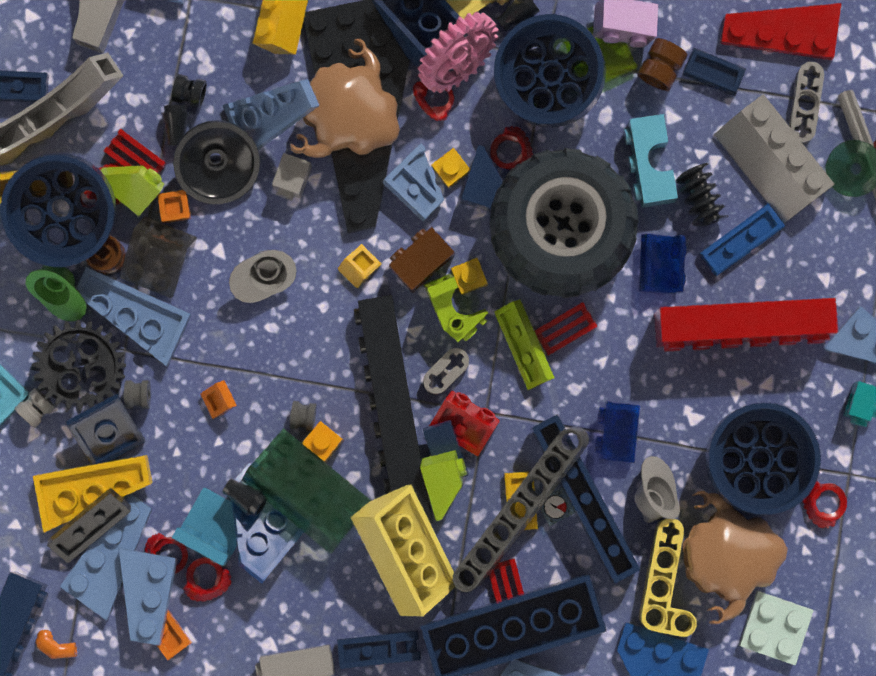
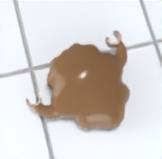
[290,39,400,158]
[682,491,788,625]

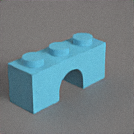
[624,114,678,208]

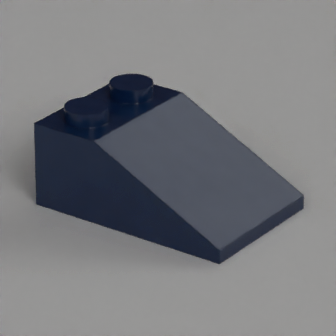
[372,0,468,68]

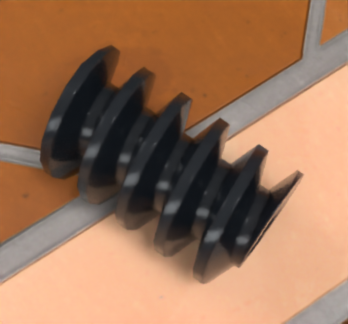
[676,163,729,227]

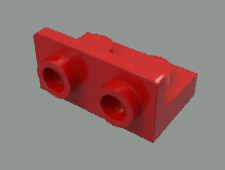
[429,391,500,457]

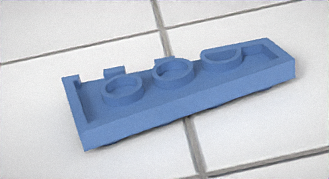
[222,79,320,150]
[76,267,191,367]
[60,493,153,621]

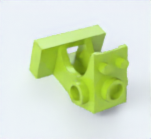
[423,273,488,342]

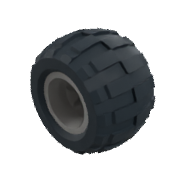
[489,148,639,298]

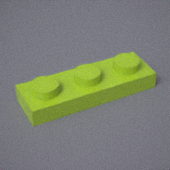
[494,299,554,390]

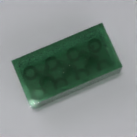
[241,428,371,554]

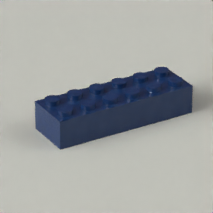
[420,574,607,676]

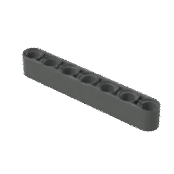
[453,426,589,592]

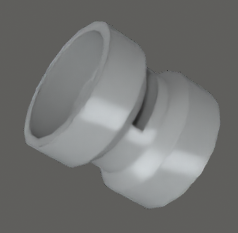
[14,388,55,428]

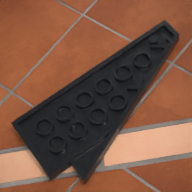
[304,0,410,234]

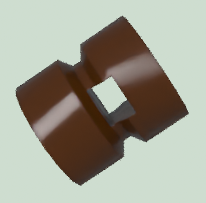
[637,38,688,91]
[86,235,127,276]

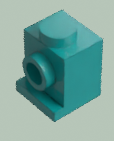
[843,381,876,427]

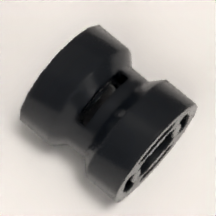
[171,74,207,108]

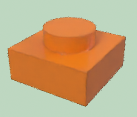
[158,190,191,224]
[200,380,237,419]

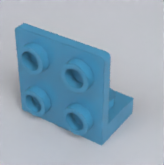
[171,488,237,566]

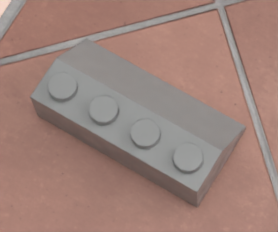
[714,94,834,223]

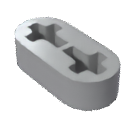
[423,348,469,395]

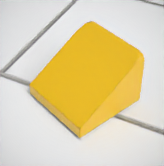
[338,244,382,288]

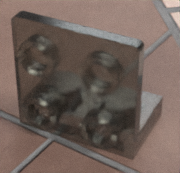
[120,216,197,298]

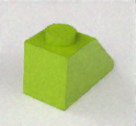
[100,166,165,216]
[420,450,467,521]

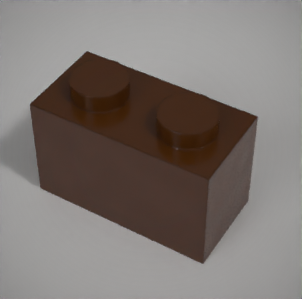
[389,227,455,293]

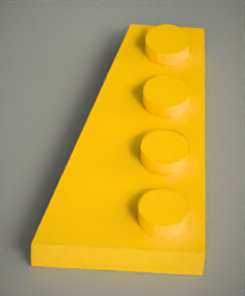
[33,455,153,533]

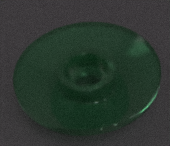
[826,140,876,197]

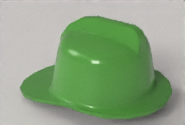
[25,265,87,322]

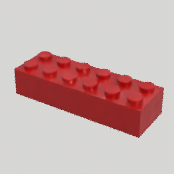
[654,298,838,352]

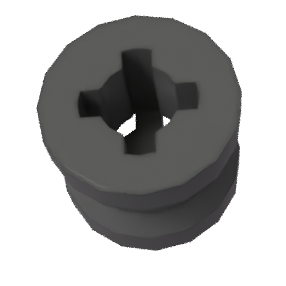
[124,380,151,409]
[290,401,317,432]

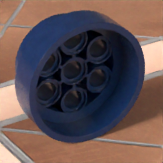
[494,14,606,128]
[0,153,116,267]
[705,403,821,515]

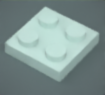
[739,591,814,666]

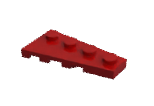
[720,3,842,60]

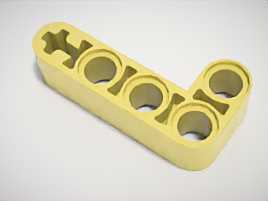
[639,518,697,637]

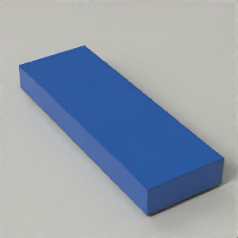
[698,203,785,277]

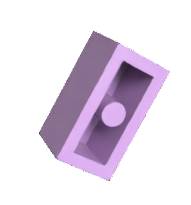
[593,0,658,48]

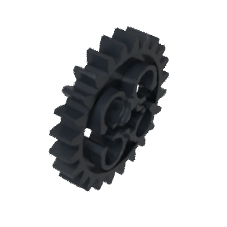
[30,320,126,414]

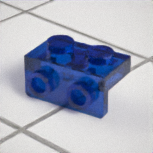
[639,234,687,295]
[595,401,640,463]

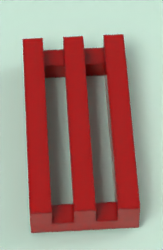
[103,129,167,174]
[534,302,598,356]
[489,558,524,601]

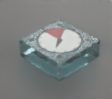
[540,487,575,527]

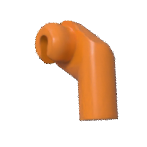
[35,630,77,659]

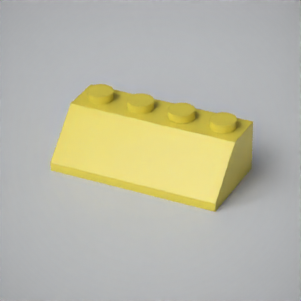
[351,485,455,616]

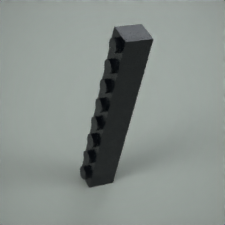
[353,295,432,524]

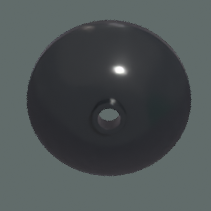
[173,120,260,204]

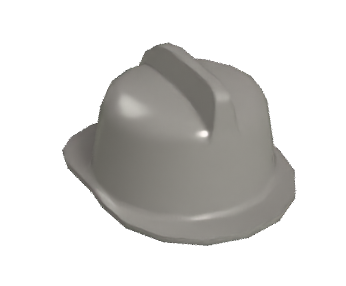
[229,250,297,303]
[634,456,680,523]

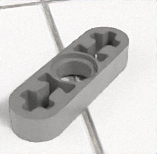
[789,62,824,145]

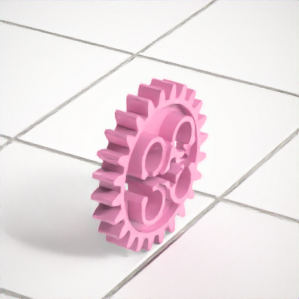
[418,11,499,93]

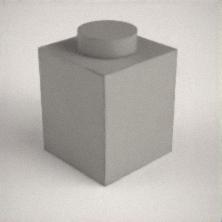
[272,153,312,200]

